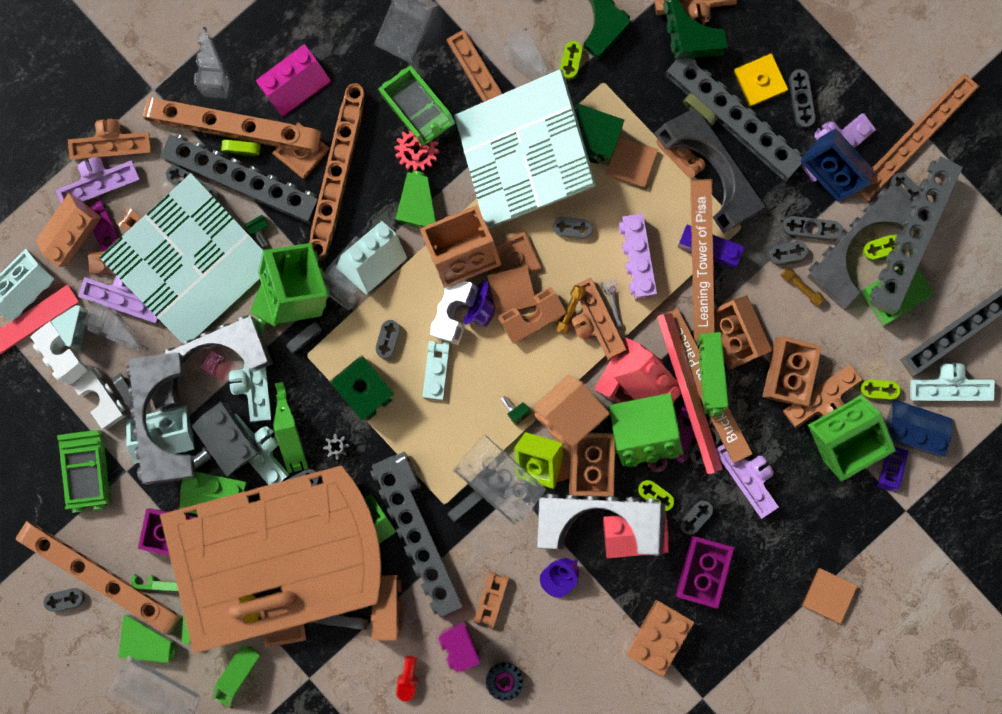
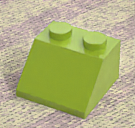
[515,432,563,489]

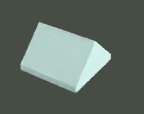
[51,305,89,350]

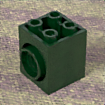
[574,104,624,166]
[330,355,394,421]

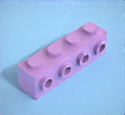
[619,213,657,300]

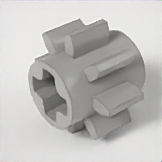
[323,434,350,460]

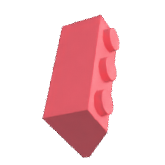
[594,337,664,404]
[612,346,682,403]
[603,511,668,558]

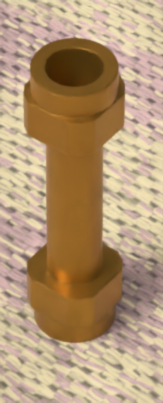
[780,267,825,307]
[555,285,586,334]

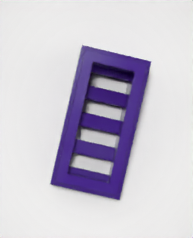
[877,447,909,493]

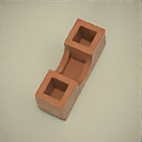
[497,287,566,343]

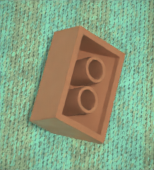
[36,192,102,267]
[714,295,772,370]
[762,336,822,406]

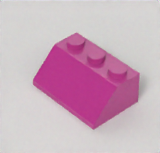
[256,44,331,117]

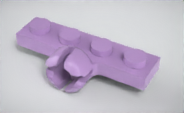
[801,114,876,181]
[56,157,140,203]
[78,275,158,323]
[716,445,778,519]

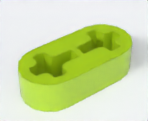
[560,41,582,80]
[221,140,260,156]
[862,235,897,260]
[859,379,900,400]
[638,480,674,511]

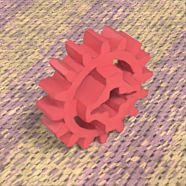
[395,131,439,171]

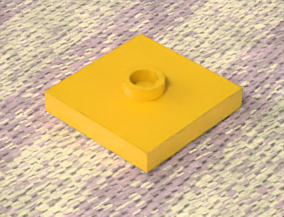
[734,54,788,107]

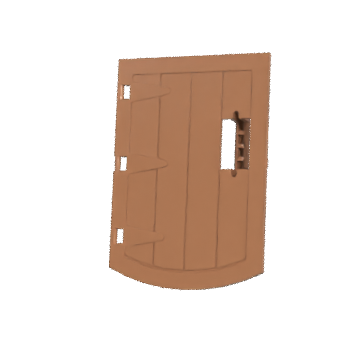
[160,466,381,653]

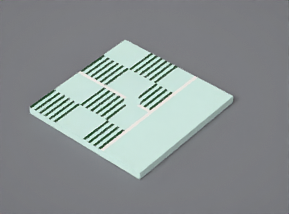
[454,70,596,229]
[99,173,263,343]

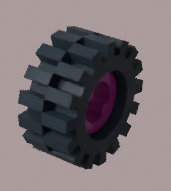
[486,662,523,701]

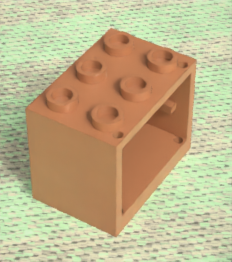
[420,205,501,288]
[532,374,609,447]

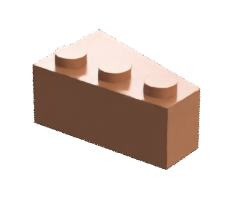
[371,575,403,641]

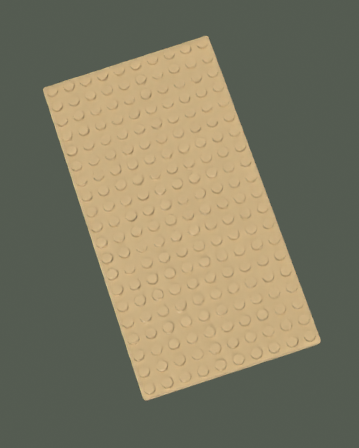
[308,83,741,504]

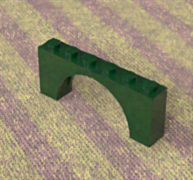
[583,0,631,61]
[663,0,728,59]

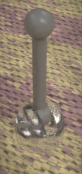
[600,279,622,329]

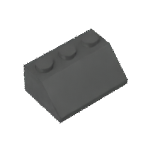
[192,402,261,477]

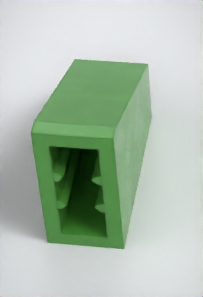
[396,171,436,228]
[118,615,177,663]
[212,645,260,708]

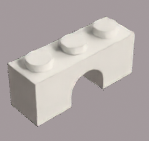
[430,281,479,345]
[31,321,88,386]
[71,364,126,430]

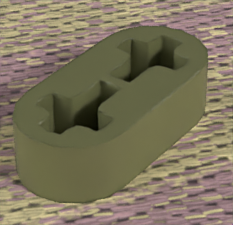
[683,93,718,127]

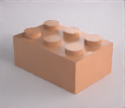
[569,432,615,496]
[625,600,694,677]

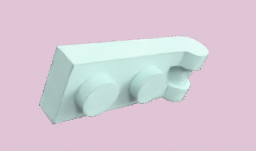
[422,340,450,400]

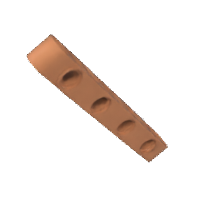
[309,84,365,261]
[143,98,321,153]
[15,521,181,635]

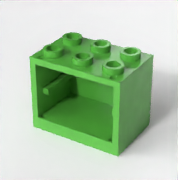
[258,243,329,324]
[609,393,684,467]
[808,395,896,481]

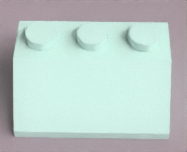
[336,221,407,295]
[0,249,54,322]
[126,405,194,464]

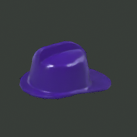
[463,280,495,327]
[540,558,580,597]

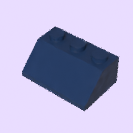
[800,128,873,202]
[885,399,952,458]

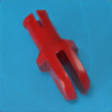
[396,656,418,702]

